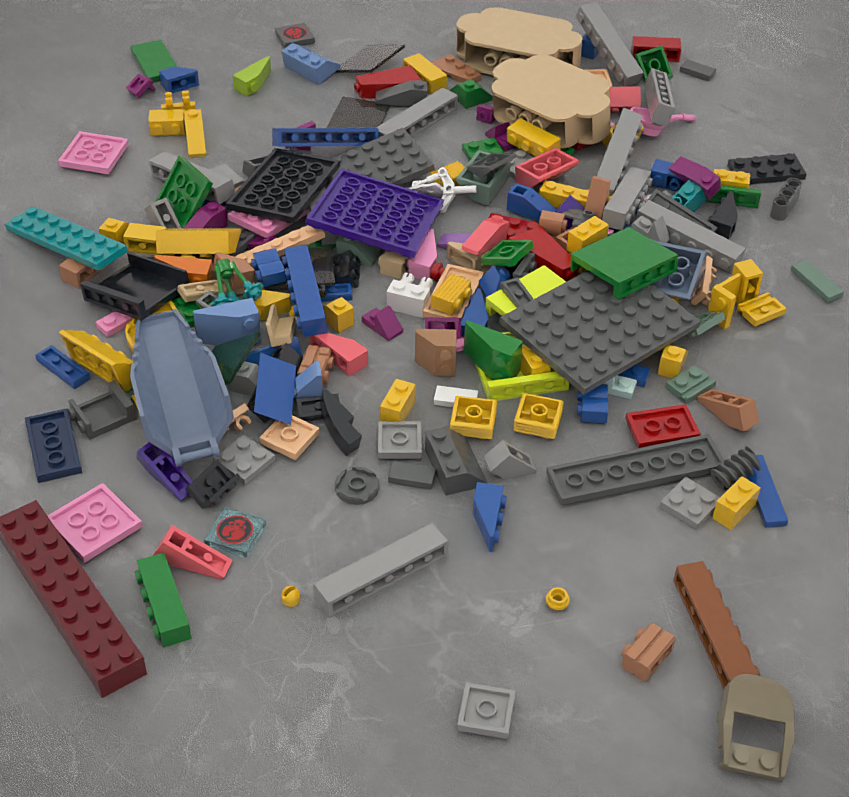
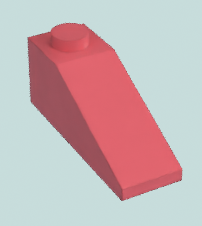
[461,215,509,255]
[310,333,368,377]
[153,525,232,580]

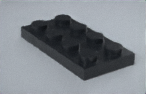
[727,153,807,185]

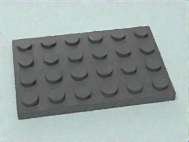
[324,128,435,189]

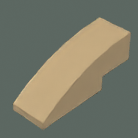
[447,242,504,274]

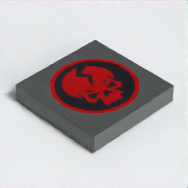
[275,23,315,48]

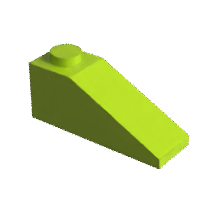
[233,56,271,97]

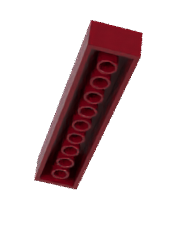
[0,500,147,698]

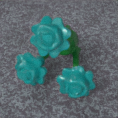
[211,259,264,306]

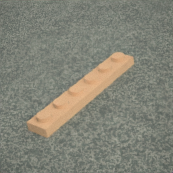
[235,225,325,267]

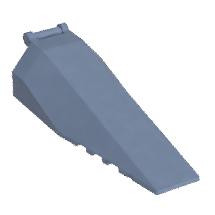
[130,309,234,467]

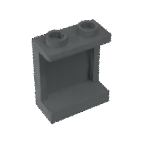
[67,380,136,440]

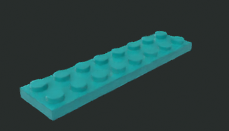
[5,207,128,271]

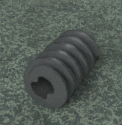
[710,446,761,489]

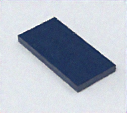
[25,408,82,483]

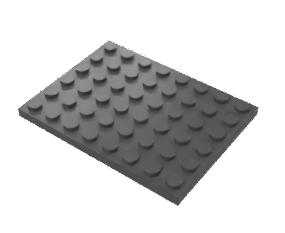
[499,271,701,395]

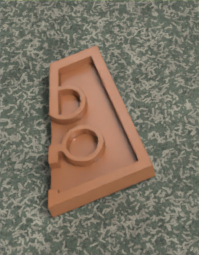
[431,54,481,83]

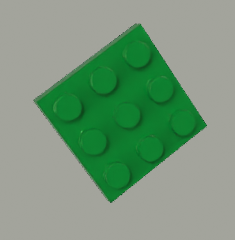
[155,156,213,228]

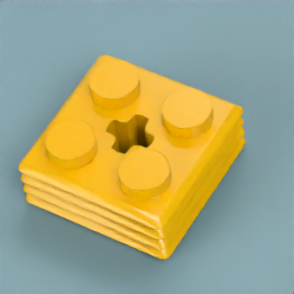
[513,393,564,439]
[450,396,497,440]

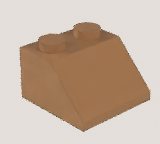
[415,329,456,376]

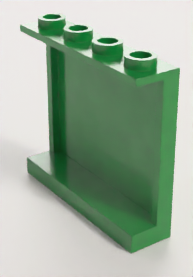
[571,227,678,300]

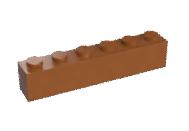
[673,561,760,689]

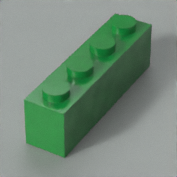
[134,553,192,648]

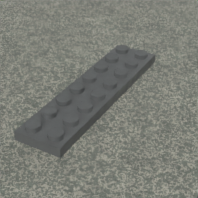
[546,434,725,505]

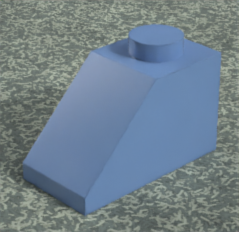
[293,361,322,400]

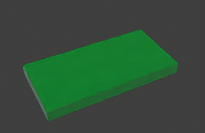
[130,39,177,82]

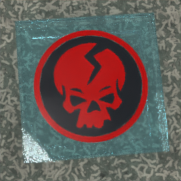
[204,507,266,558]

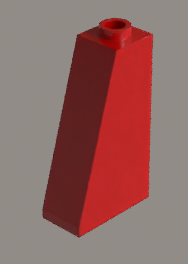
[354,65,422,99]
[508,226,578,282]

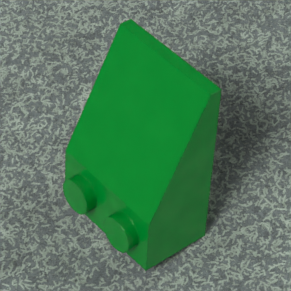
[464,320,523,380]

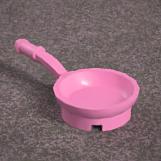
[630,107,696,136]

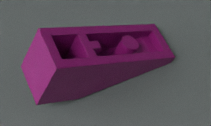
[668,156,721,200]
[184,200,228,228]

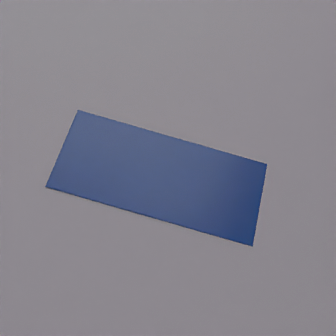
[254,353,296,425]

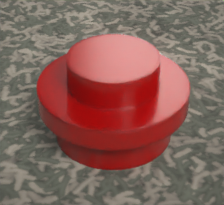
[430,263,445,282]

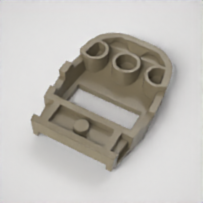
[717,674,794,782]

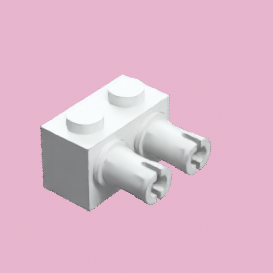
[386,273,433,318]

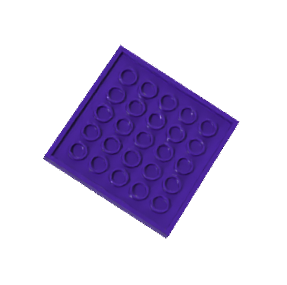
[305,168,444,258]

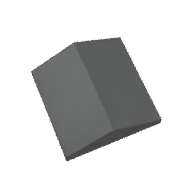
[466,153,516,179]

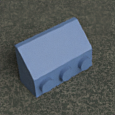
[281,43,341,85]

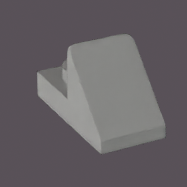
[630,216,670,243]

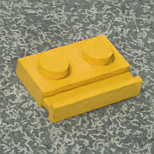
[737,292,787,327]

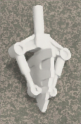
[407,168,477,213]

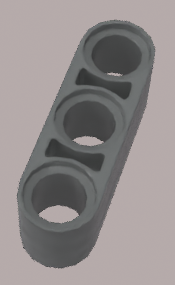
[770,178,802,221]

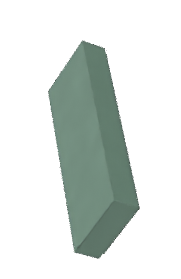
[791,259,844,303]

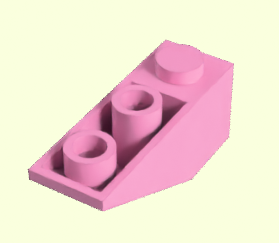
[406,229,437,280]

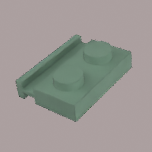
[685,312,725,338]
[665,365,716,404]

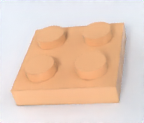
[259,415,320,460]

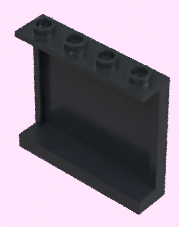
[80,252,189,321]

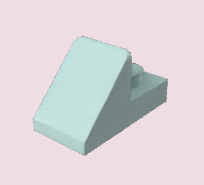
[603,375,637,399]

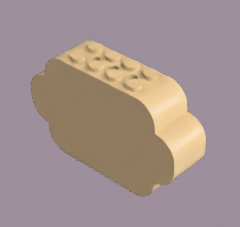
[456,7,582,75]
[492,55,611,148]

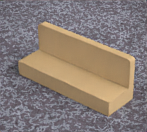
[266,304,296,347]

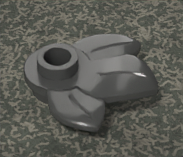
[562,209,597,227]

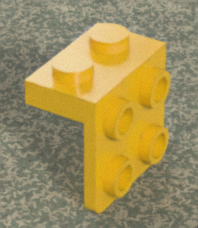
[708,273,742,330]

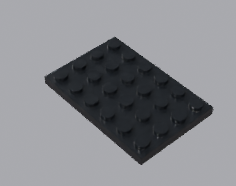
[226,148,340,224]

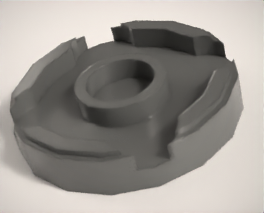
[335,467,379,505]

